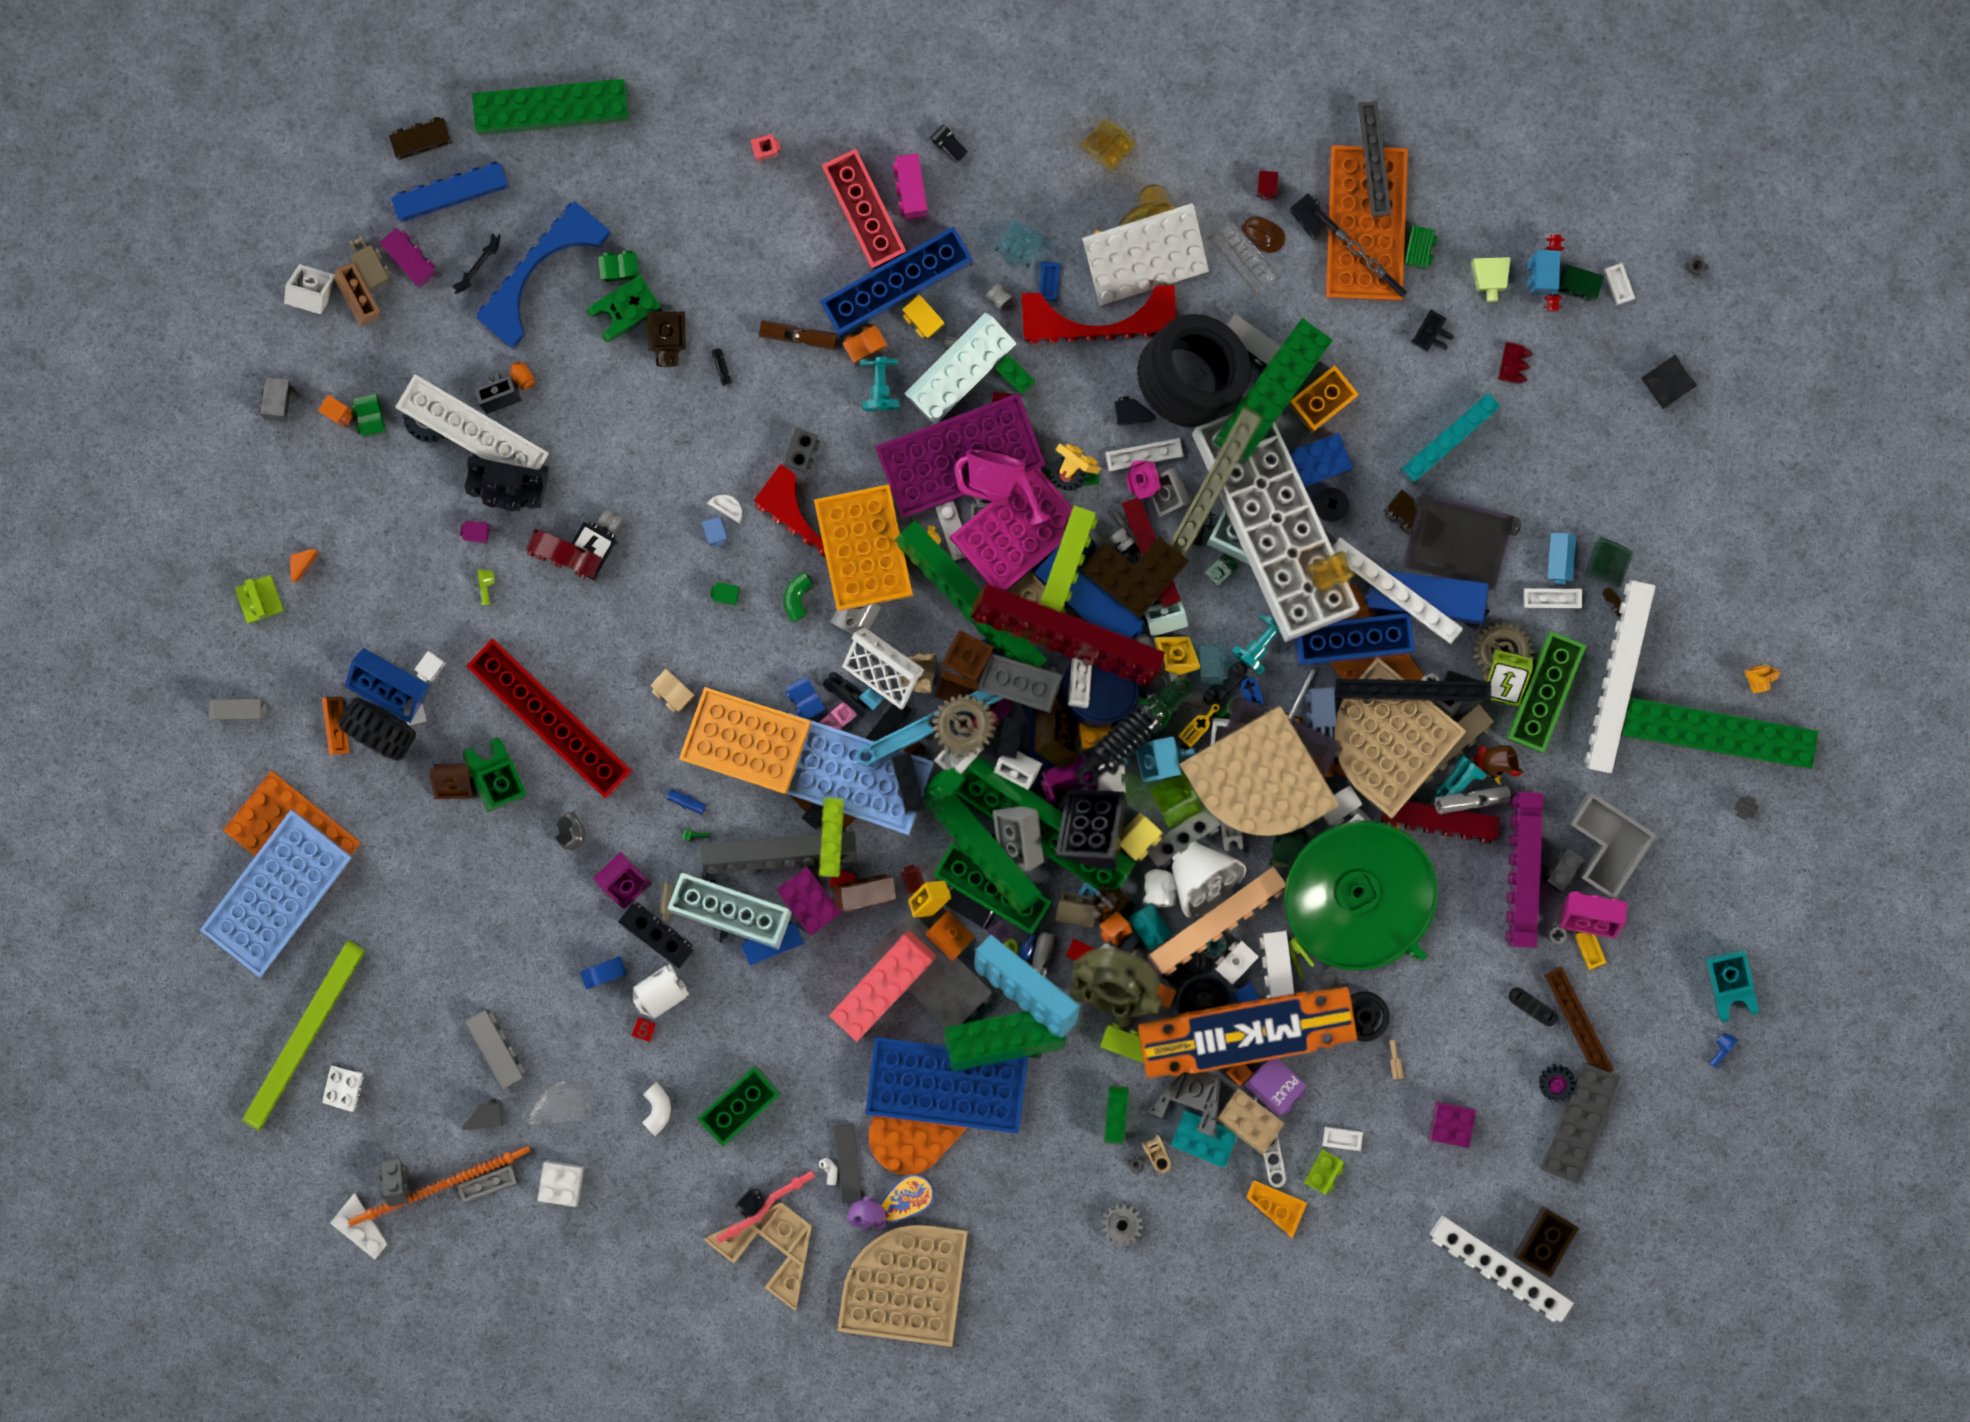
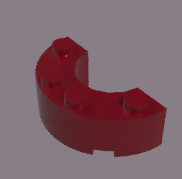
[526,529,602,579]

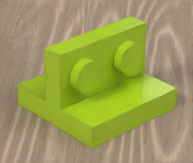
[235,575,284,624]

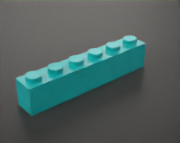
[1400,392,1501,484]

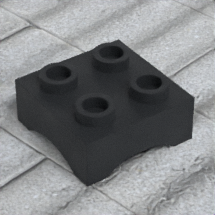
[1641,354,1697,409]

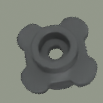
[1685,255,1708,278]

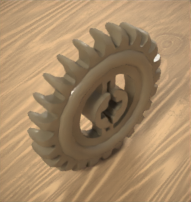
[1472,621,1535,676]
[932,694,996,757]

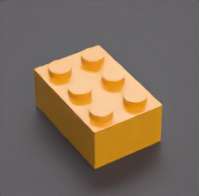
[1288,365,1359,433]

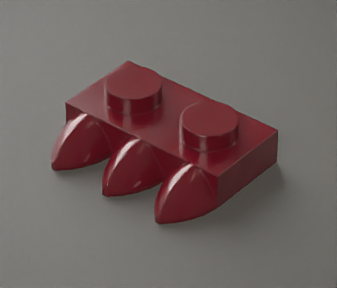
[1497,342,1533,384]

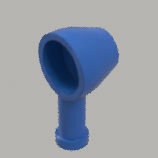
[1709,1033,1738,1068]

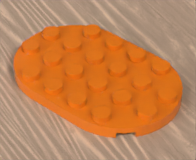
[869,1116,967,1175]

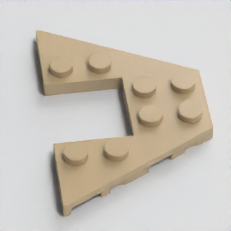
[704,1201,812,1311]

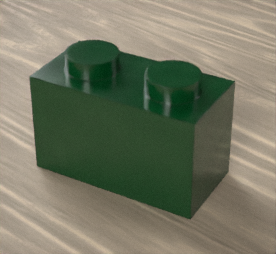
[1559,265,1604,302]

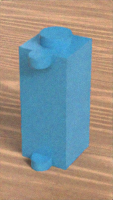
[1547,533,1577,585]

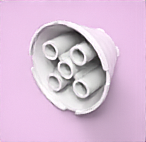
[1172,841,1246,918]

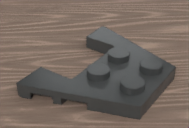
[1147,1072,1221,1138]

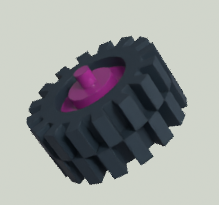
[1539,1064,1575,1102]

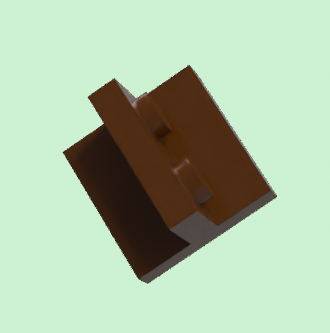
[941,629,994,682]
[429,763,474,799]

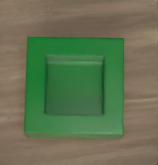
[1408,942,1428,961]

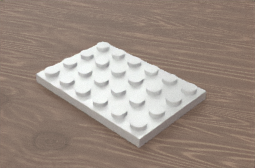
[1082,203,1209,306]

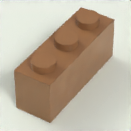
[334,262,380,327]

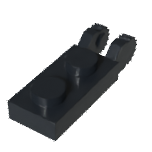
[823,672,871,718]

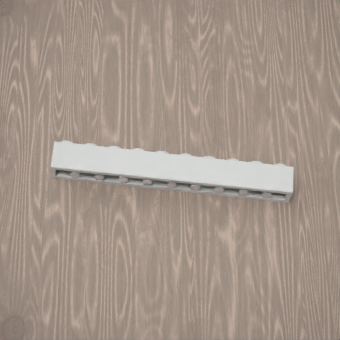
[1584,580,1656,774]

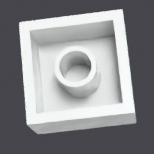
[537,1160,584,1207]

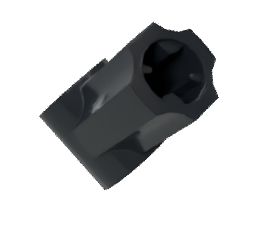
[930,124,968,163]

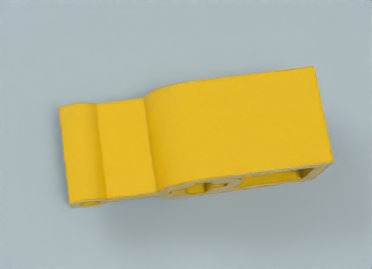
[1177,704,1220,748]

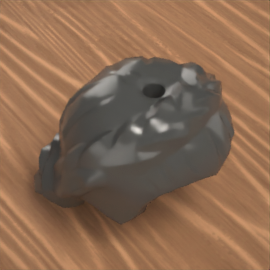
[555,811,585,851]

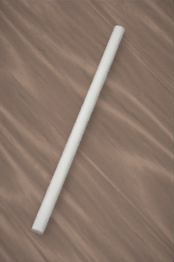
[1288,669,1316,722]

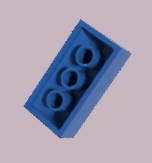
[345,648,430,723]

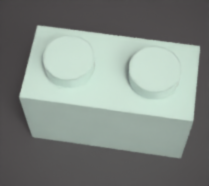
[1145,601,1188,637]

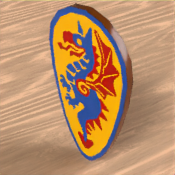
[881,1174,935,1222]

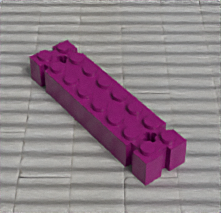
[1505,792,1544,948]

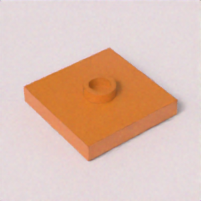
[925,911,975,961]

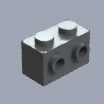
[1544,849,1584,892]
[379,1159,409,1207]

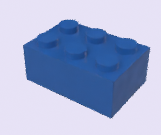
[1289,433,1353,488]

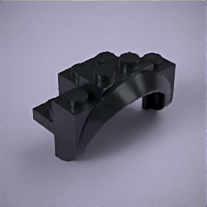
[465,454,549,511]

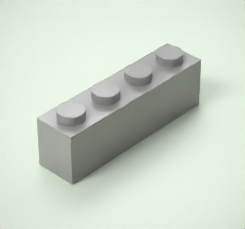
[1227,314,1281,368]
[465,1010,526,1089]

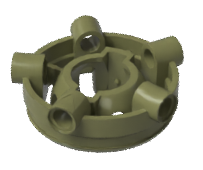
[1069,948,1163,1027]

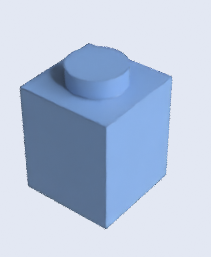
[702,517,728,547]

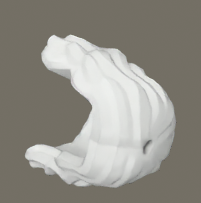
[1143,869,1177,908]

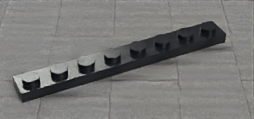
[1335,679,1491,702]
[801,698,912,830]

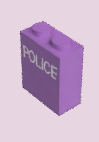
[1244,1058,1307,1116]

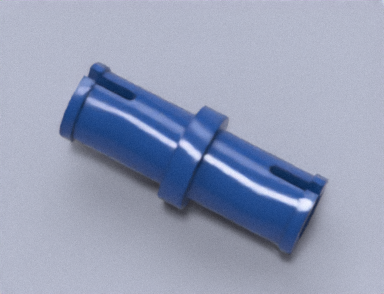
[667,789,707,815]

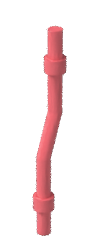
[715,1170,815,1244]

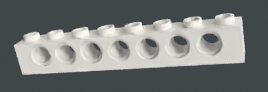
[1429,1215,1574,1322]

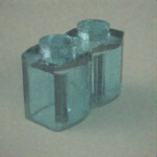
[1199,644,1228,685]

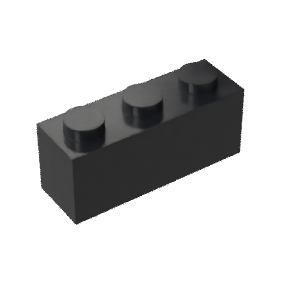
[891,752,926,815]

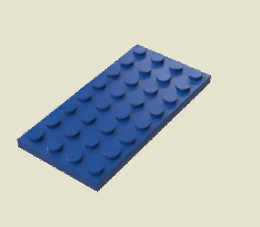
[865,1037,1028,1134]

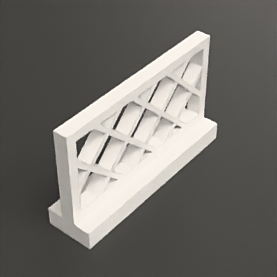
[842,627,924,709]

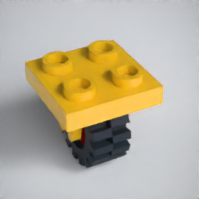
[1050,443,1101,491]

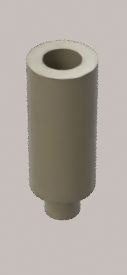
[659,882,677,921]

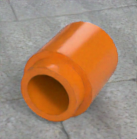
[509,361,536,391]

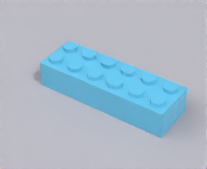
[974,935,1080,1038]

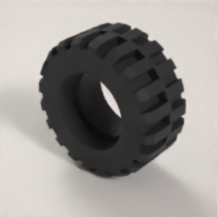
[339,697,416,761]

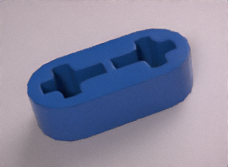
[1240,677,1264,705]

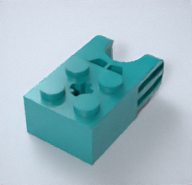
[1704,949,1759,1023]

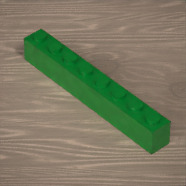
[923,791,1041,913]

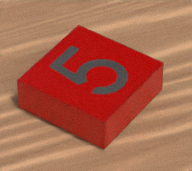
[632,1017,656,1042]

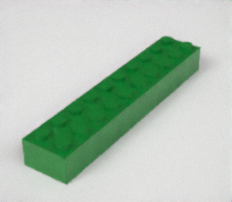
[1621,697,1819,769]
[955,755,1136,891]

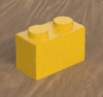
[902,294,945,340]
[908,881,951,918]

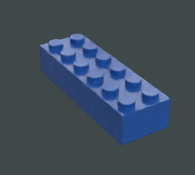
[1294,613,1415,666]

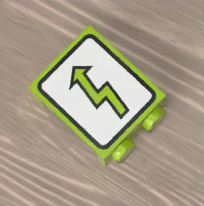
[1486,650,1533,706]

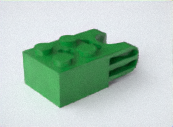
[586,274,662,342]
[462,737,527,813]

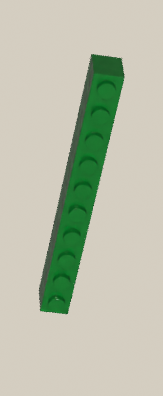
[893,520,1047,668]

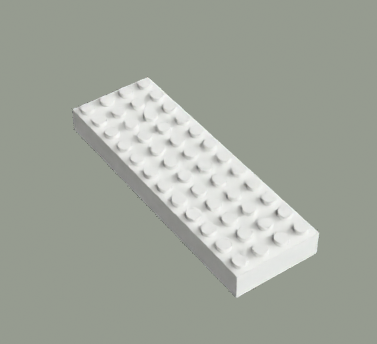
[1192,413,1359,642]

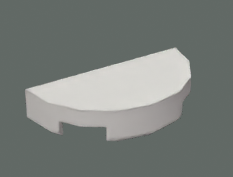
[707,494,742,524]

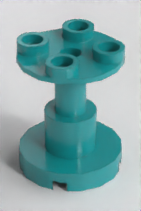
[860,357,900,412]
[1231,615,1283,675]

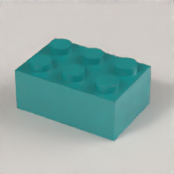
[1170,1108,1238,1169]

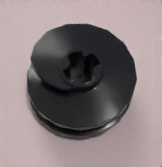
[1314,488,1350,522]

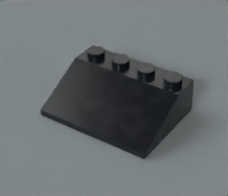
[1056,789,1127,870]

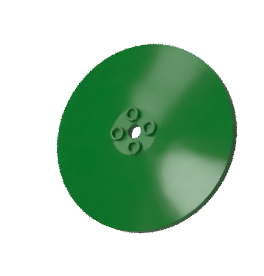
[1284,821,1438,970]

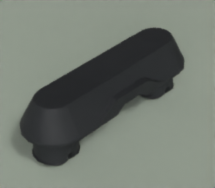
[1203,662,1248,705]
[1509,987,1558,1026]

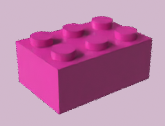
[892,153,928,220]
[1559,891,1627,939]

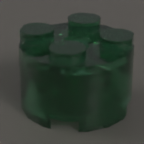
[1268,832,1304,871]

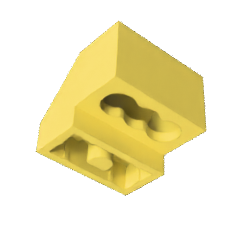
[1120,812,1162,861]

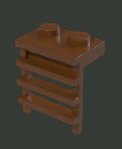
[934,670,979,702]

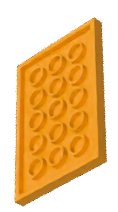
[814,484,913,612]
[679,687,812,795]

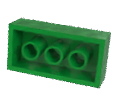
[697,1065,781,1147]

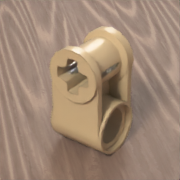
[1141,1134,1171,1173]

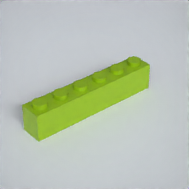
[1040,505,1098,613]

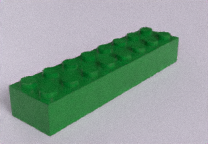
[472,79,630,136]
[1213,318,1333,465]

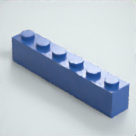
[391,162,510,222]

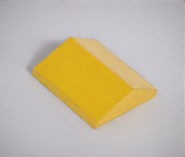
[1154,637,1201,675]

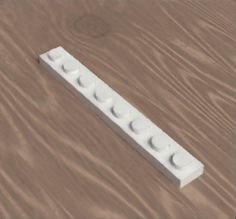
[1332,538,1463,645]

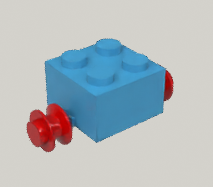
[1527,234,1565,312]

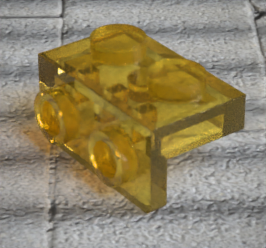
[1307,551,1355,591]

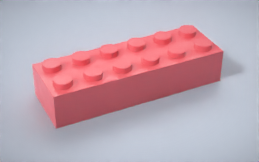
[822,149,906,271]
[829,930,937,1042]

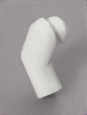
[819,1158,838,1185]

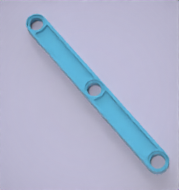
[857,691,1004,766]

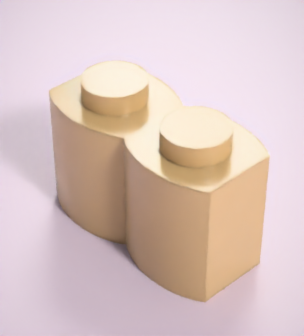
[650,669,695,712]

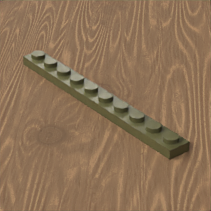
[1169,407,1262,557]

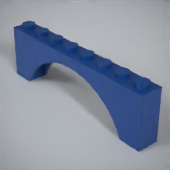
[476,201,612,349]

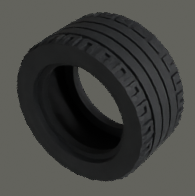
[1137,314,1251,428]

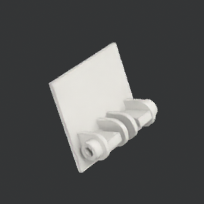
[322,1065,364,1112]

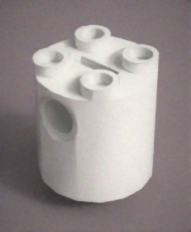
[633,964,689,1019]

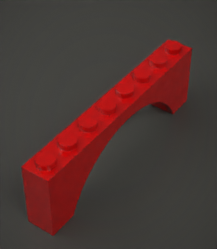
[1021,285,1176,344]
[753,463,905,558]

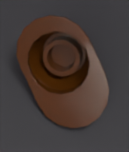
[1241,216,1285,253]

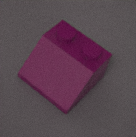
[593,852,651,909]

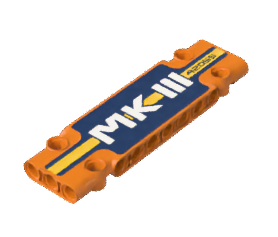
[1138,986,1357,1079]

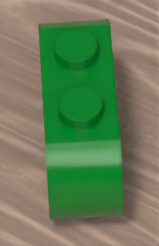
[1104,1085,1129,1145]

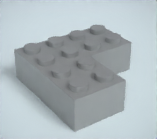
[1567,793,1656,899]

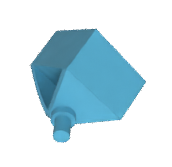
[1136,737,1196,783]

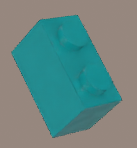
[1128,903,1173,951]

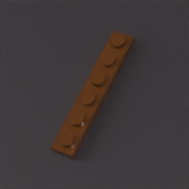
[1544,966,1614,1072]

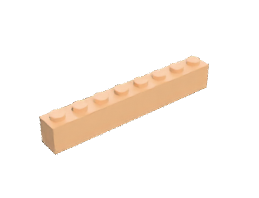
[1148,867,1286,976]

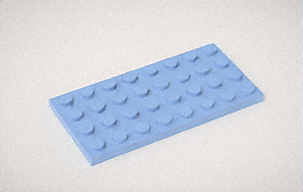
[787,713,934,836]
[200,809,353,978]

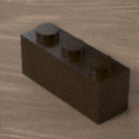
[389,117,453,160]

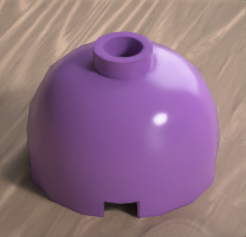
[847,1197,886,1229]

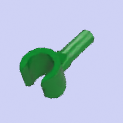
[1217,695,1235,719]
[681,830,709,842]

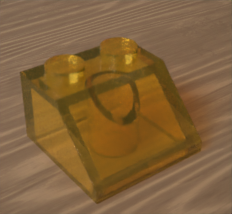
[1079,118,1137,172]

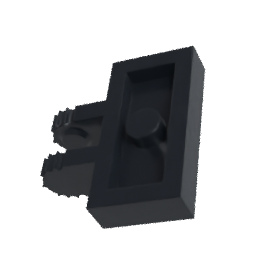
[1411,309,1454,352]

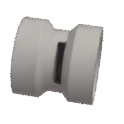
[985,283,1012,310]
[598,508,624,534]
[1109,528,1135,554]

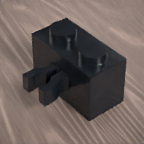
[475,371,522,414]

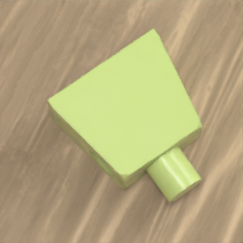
[1471,257,1510,302]

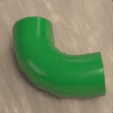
[783,571,815,623]

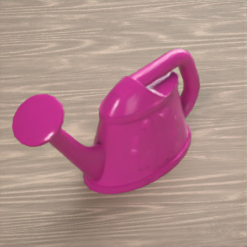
[954,449,1050,525]

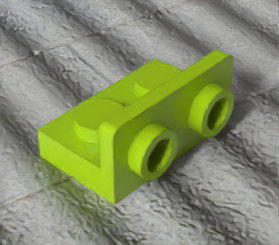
[1304,1149,1345,1195]

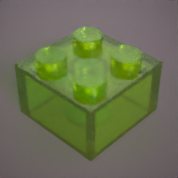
[1149,772,1203,828]

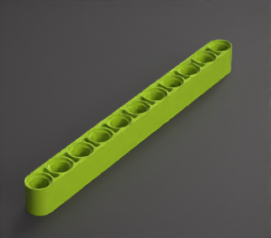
[242,940,366,1131]

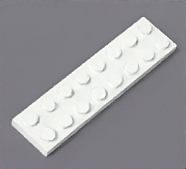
[395,374,549,486]

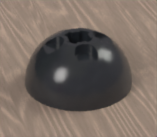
[1176,974,1234,1014]

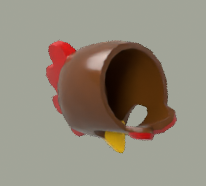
[1473,745,1523,785]

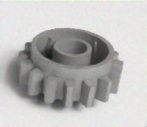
[1101,1203,1143,1246]

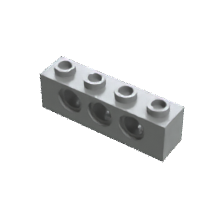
[1147,806,1221,869]

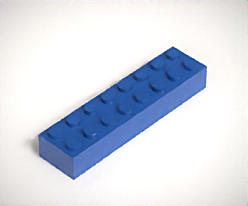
[820,226,973,337]

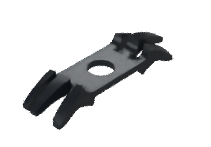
[452,233,501,294]

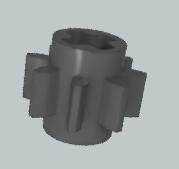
[1734,795,1759,820]

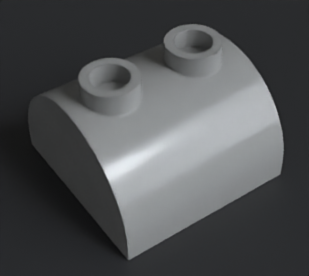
[1151,467,1192,517]
[829,604,881,635]

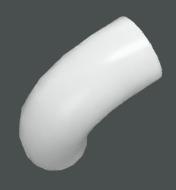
[642,1081,671,1136]

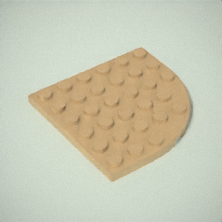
[1334,657,1466,819]
[1180,705,1339,836]
[837,1224,968,1347]

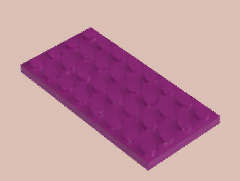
[875,393,1045,518]

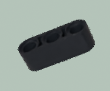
[944,886,996,930]

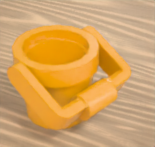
[1744,664,1780,693]

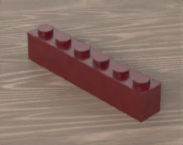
[1380,801,1500,844]

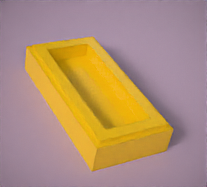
[1574,932,1607,970]

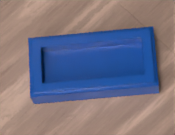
[1039,262,1061,302]

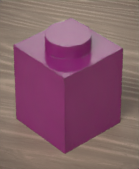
[460,520,490,544]

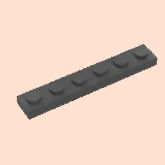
[1358,101,1391,217]

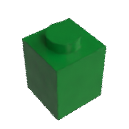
[710,582,740,606]

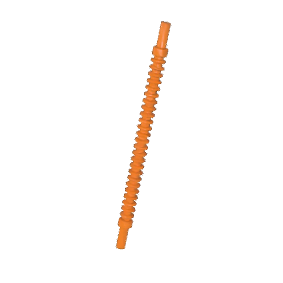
[348,1145,531,1226]

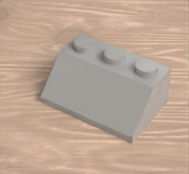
[993,806,1044,872]

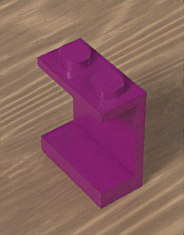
[1040,756,1097,809]

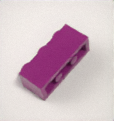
[379,228,437,289]

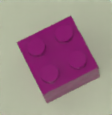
[1428,1101,1476,1148]

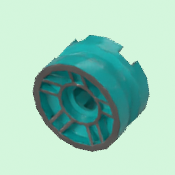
[1202,936,1227,958]

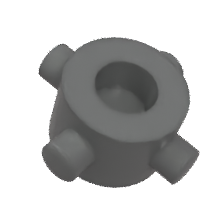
[1128,1156,1144,1173]

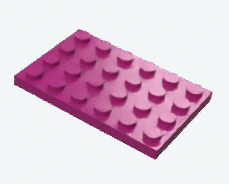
[949,468,1073,590]

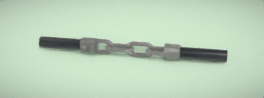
[1314,208,1407,297]

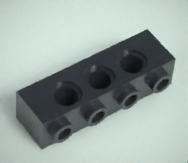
[618,903,694,969]

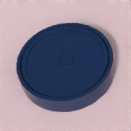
[1060,663,1139,729]

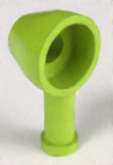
[477,569,495,605]

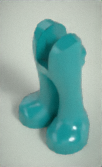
[1433,753,1488,800]

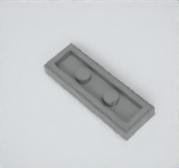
[457,1164,518,1203]

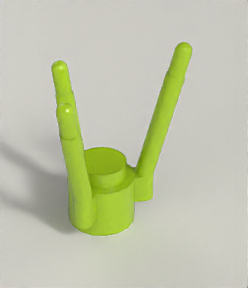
[1288,937,1330,979]

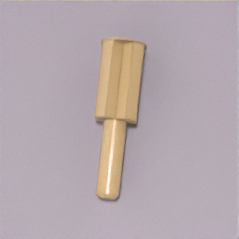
[1389,1040,1404,1080]

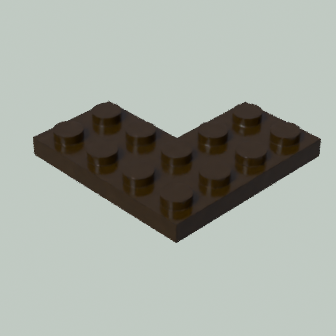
[1080,537,1189,620]

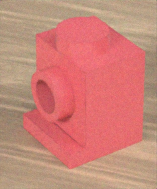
[751,134,781,162]

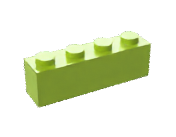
[819,796,844,877]
[1099,1023,1177,1069]

